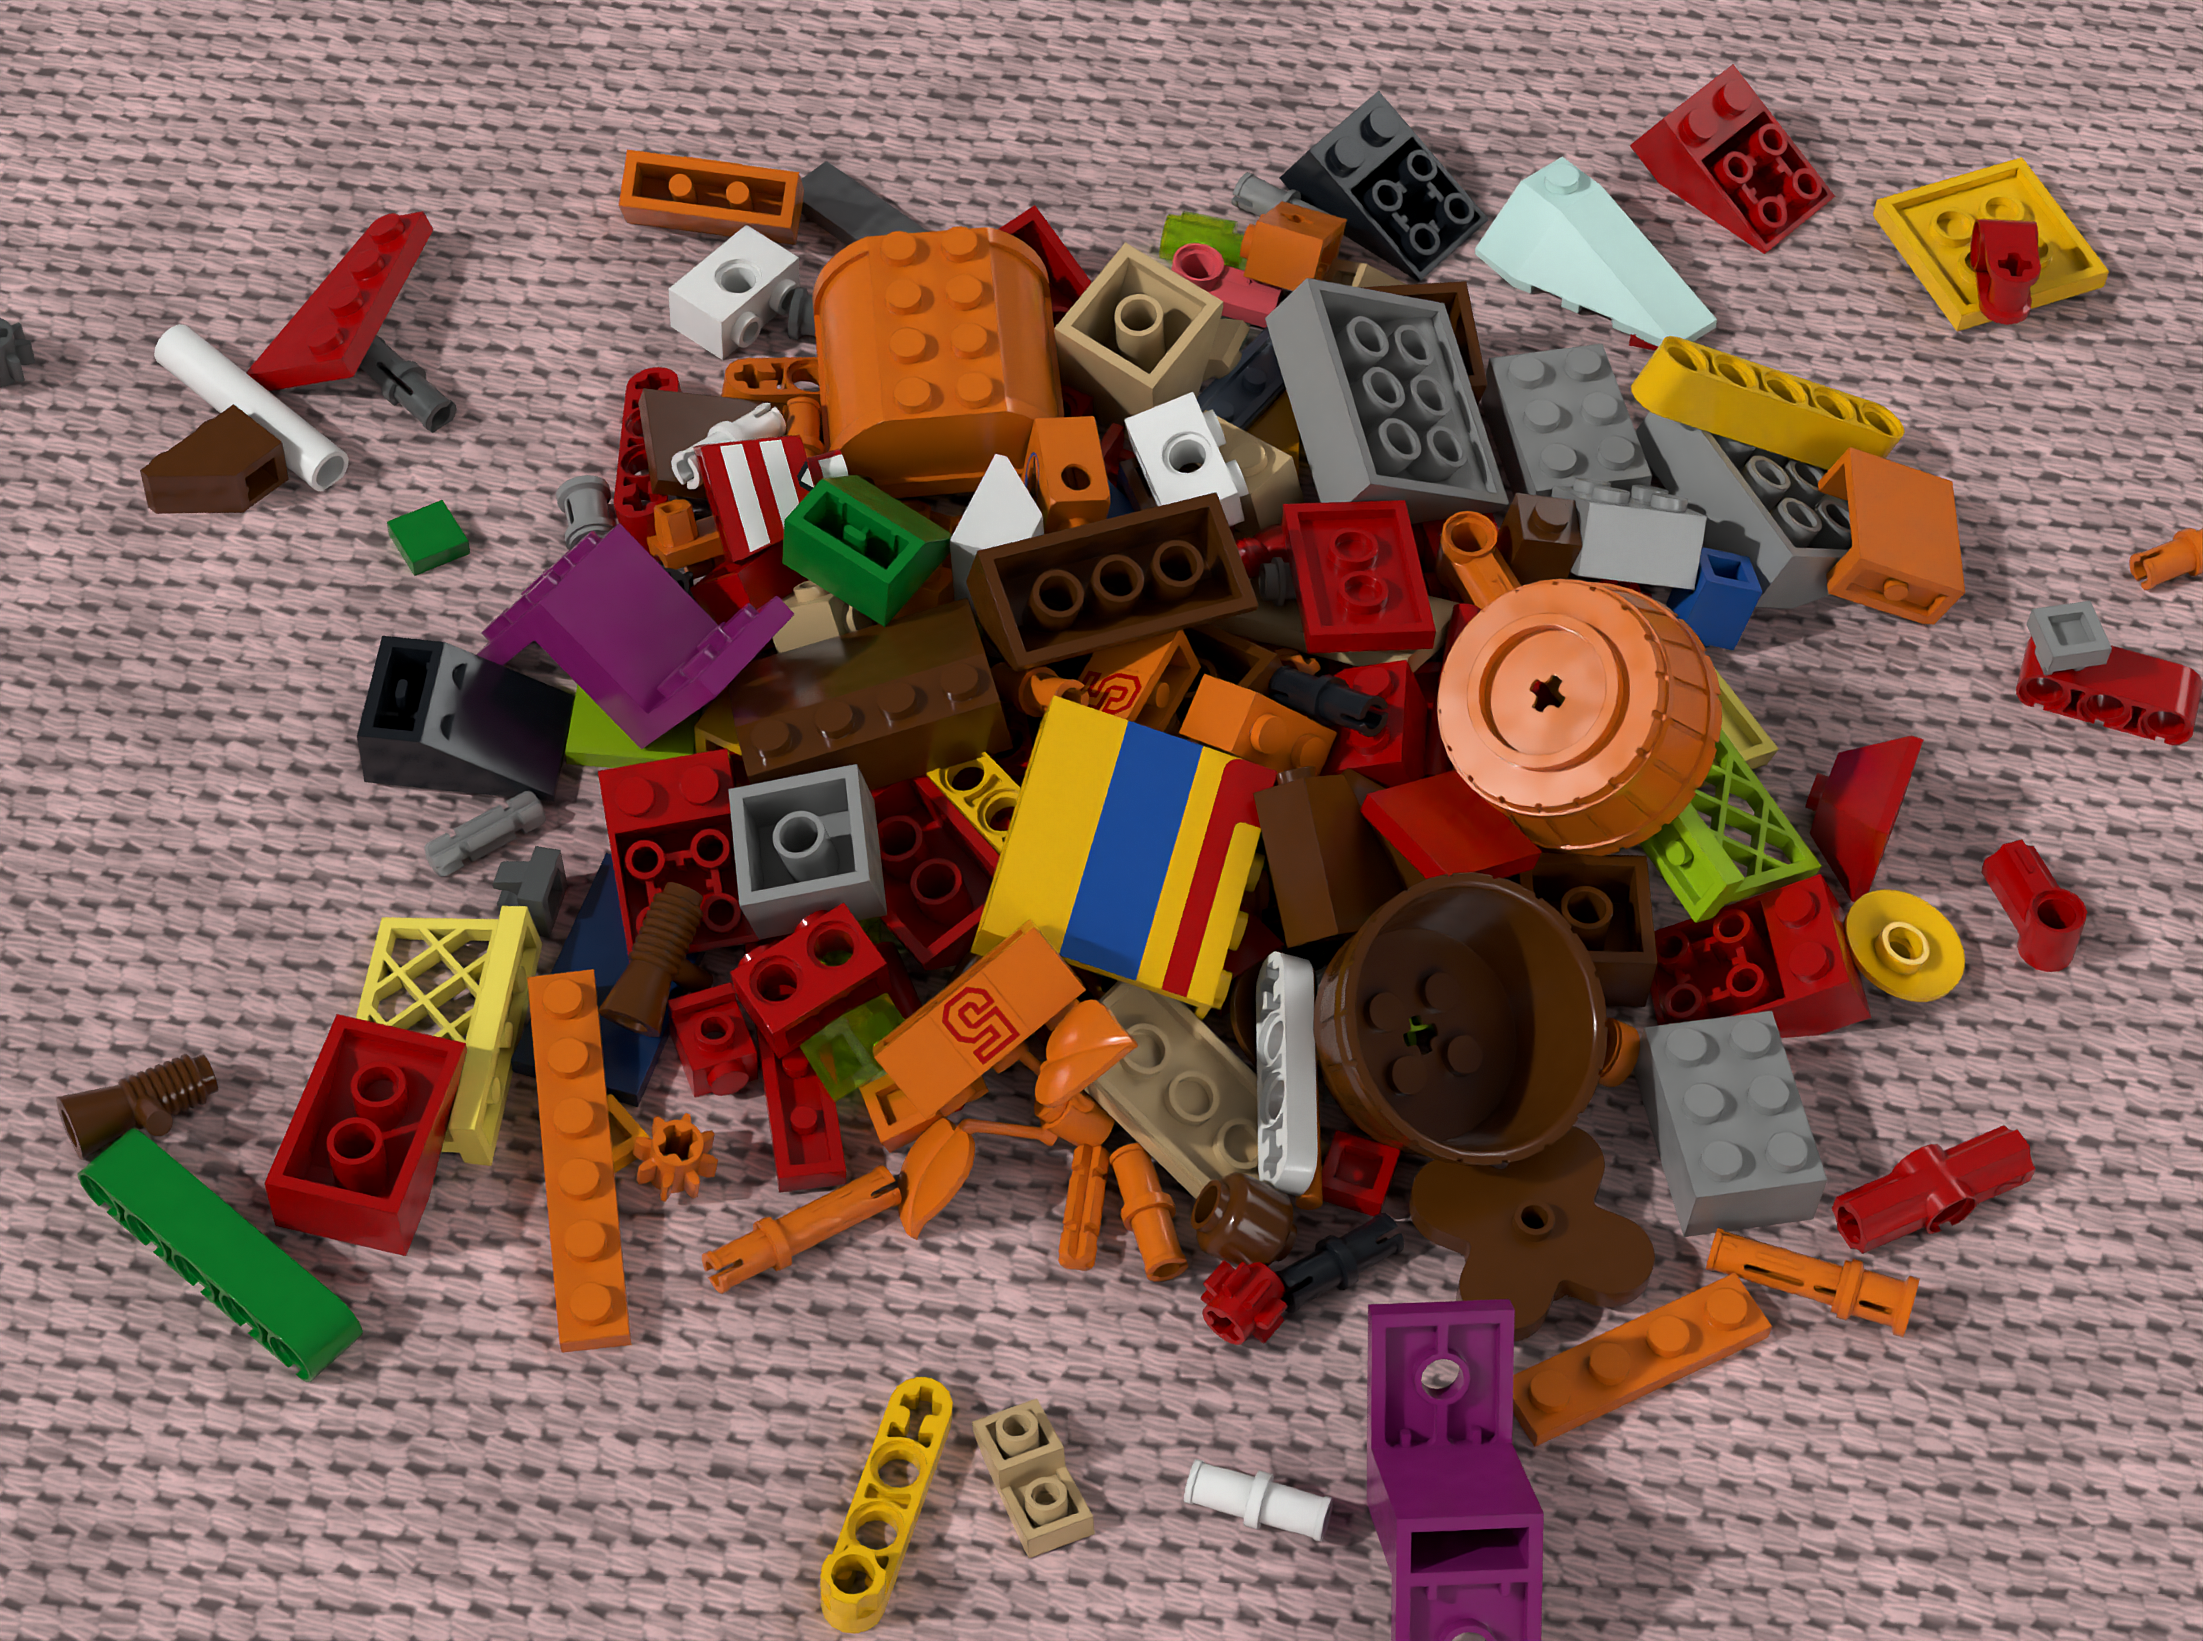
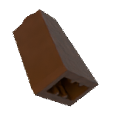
[1253,766,1404,948]

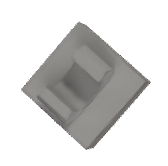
[2026,601,2112,676]

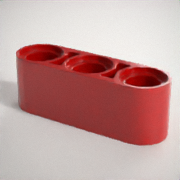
[2016,636,2203,746]

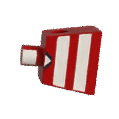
[693,435,849,562]

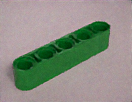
[78,1128,363,1382]

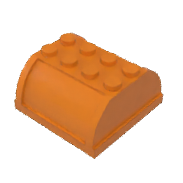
[812,226,1067,498]

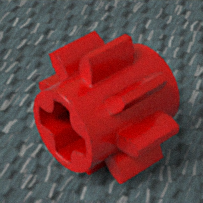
[1200,1260,1288,1345]

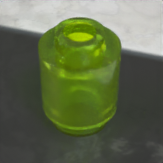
[1159,211,1244,269]

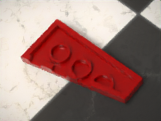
[246,211,434,391]

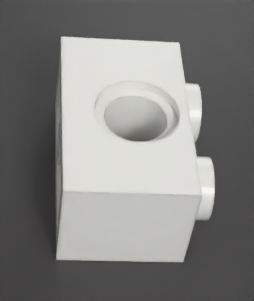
[668,225,800,360]
[1124,392,1249,527]

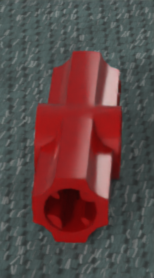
[1832,1125,2036,1254]

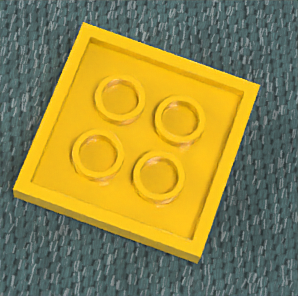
[1873,157,2109,332]

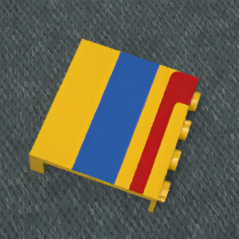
[971,695,1277,1021]

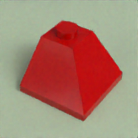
[1805,735,1924,903]

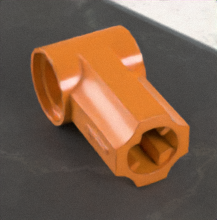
[1434,511,1521,609]

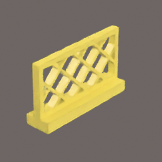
[356,906,543,1166]

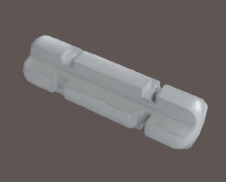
[424,791,546,877]

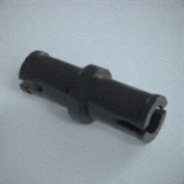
[1268,665,1388,737]
[1275,1212,1404,1313]

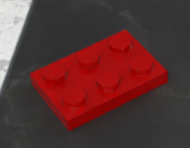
[1281,500,1436,653]

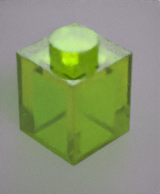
[799,992,905,1102]

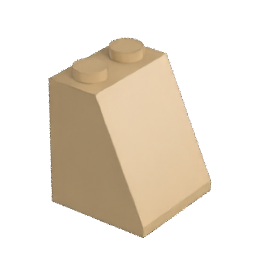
[1054,242,1224,441]

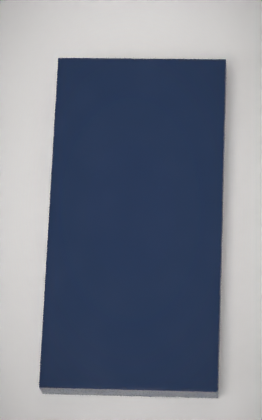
[511,853,706,1107]

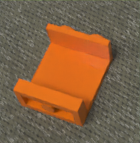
[1818,447,1965,624]

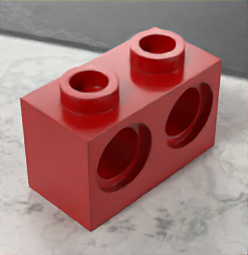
[730,902,892,1059]

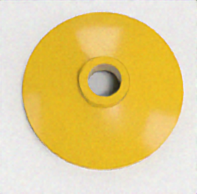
[1843,889,1965,1002]

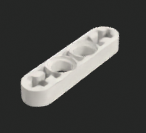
[1256,951,1318,1196]

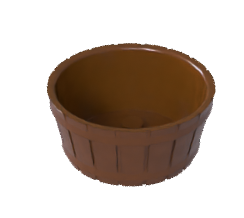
[1313,872,1608,1166]

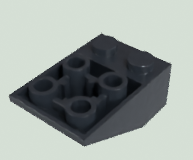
[1279,91,1489,282]
[357,636,575,802]

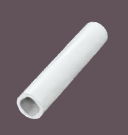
[154,324,349,491]

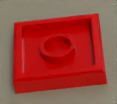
[1360,770,1542,879]

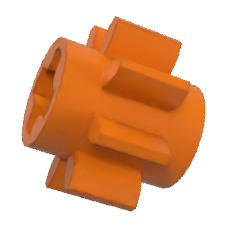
[633,1113,718,1202]

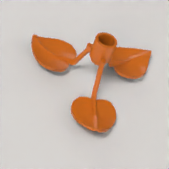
[897,999,1138,1240]

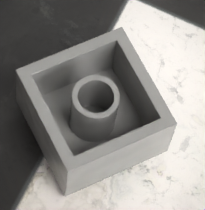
[1551,478,1707,590]
[728,764,887,940]

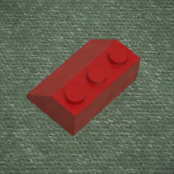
[870,774,1000,971]

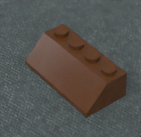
[966,492,1259,672]

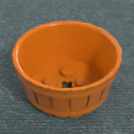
[1437,579,1722,856]

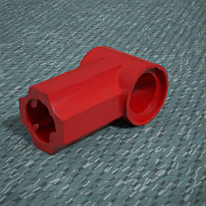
[1981,839,2087,972]

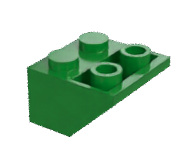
[782,475,953,627]

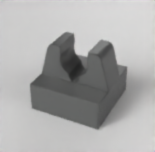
[493,846,568,938]

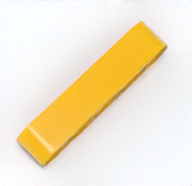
[1631,336,1905,470]

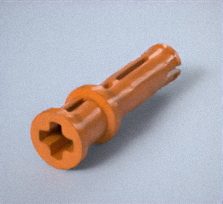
[1705,1227,1920,1338]

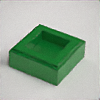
[387,500,470,576]

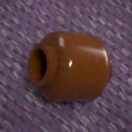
[1191,1172,1297,1268]

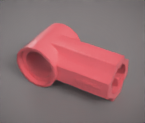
[1171,243,1284,328]

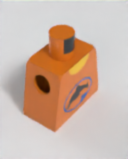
[1021,416,1110,534]

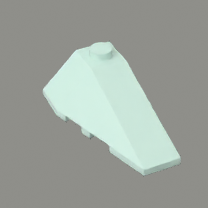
[1475,157,1717,347]

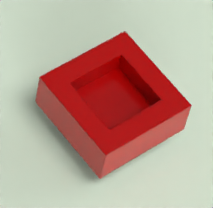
[1322,1130,1401,1217]

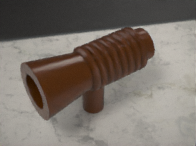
[598,882,713,1037]
[56,1054,219,1160]

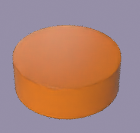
[1598,1018,1640,1088]

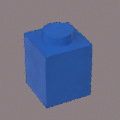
[1666,547,1762,650]

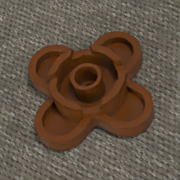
[1409,1126,1655,1342]

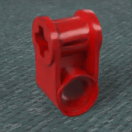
[1970,219,2041,325]

